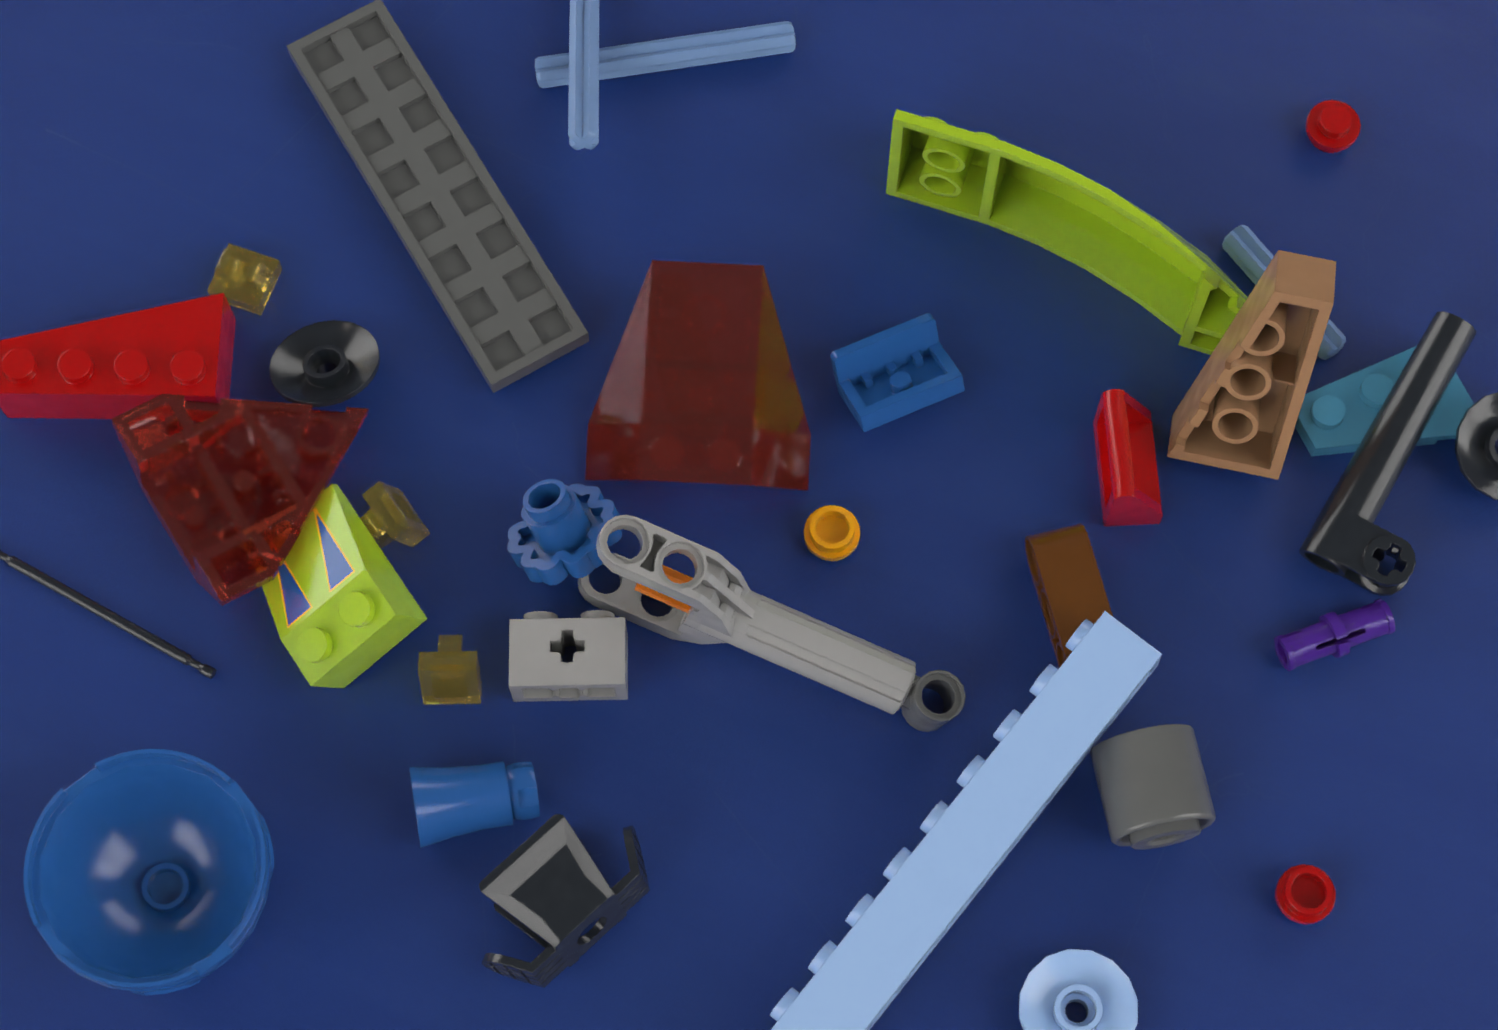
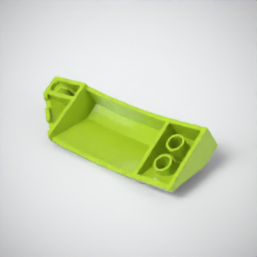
[886,109,1248,355]

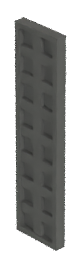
[287,0,589,393]

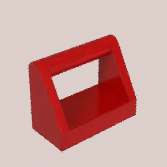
[1093,389,1163,527]

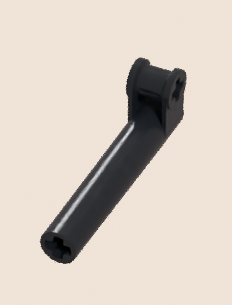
[1299,311,1476,596]

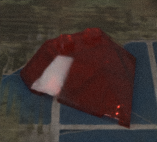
[111,394,368,606]

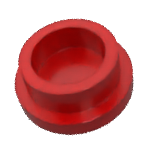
[1306,100,1361,153]
[1275,864,1336,925]

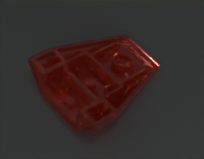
[585,260,811,491]

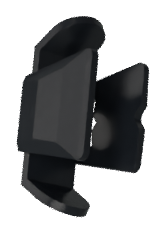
[479,814,650,988]

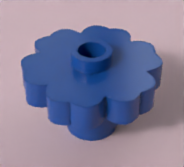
[507,479,622,585]

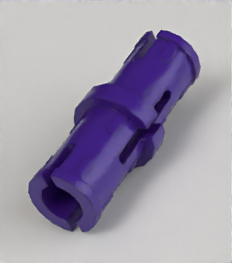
[1274,598,1395,671]

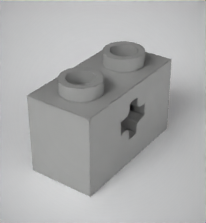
[509,610,628,702]

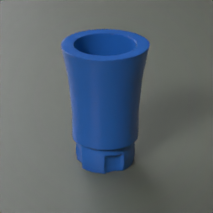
[409,761,540,848]

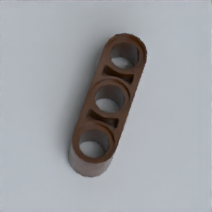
[1025,523,1113,668]

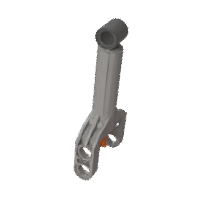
[577,515,966,732]

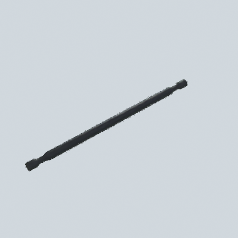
[0,549,217,679]

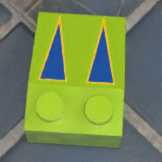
[251,483,427,689]

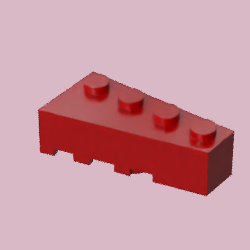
[0,293,236,421]

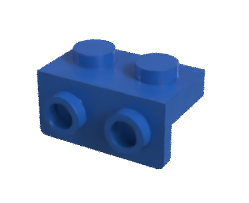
[830,313,965,432]

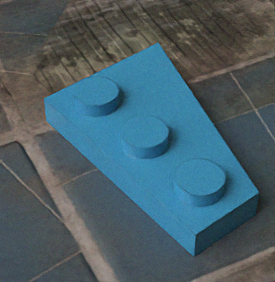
[1295,346,1474,456]

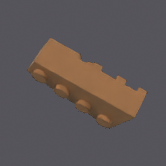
[1167,250,1336,480]

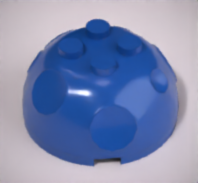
[24,749,274,996]

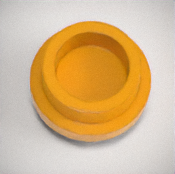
[804,505,860,561]

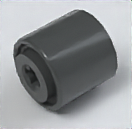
[1090,724,1216,850]

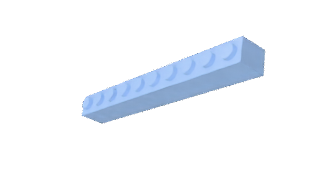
[770,611,1162,1030]

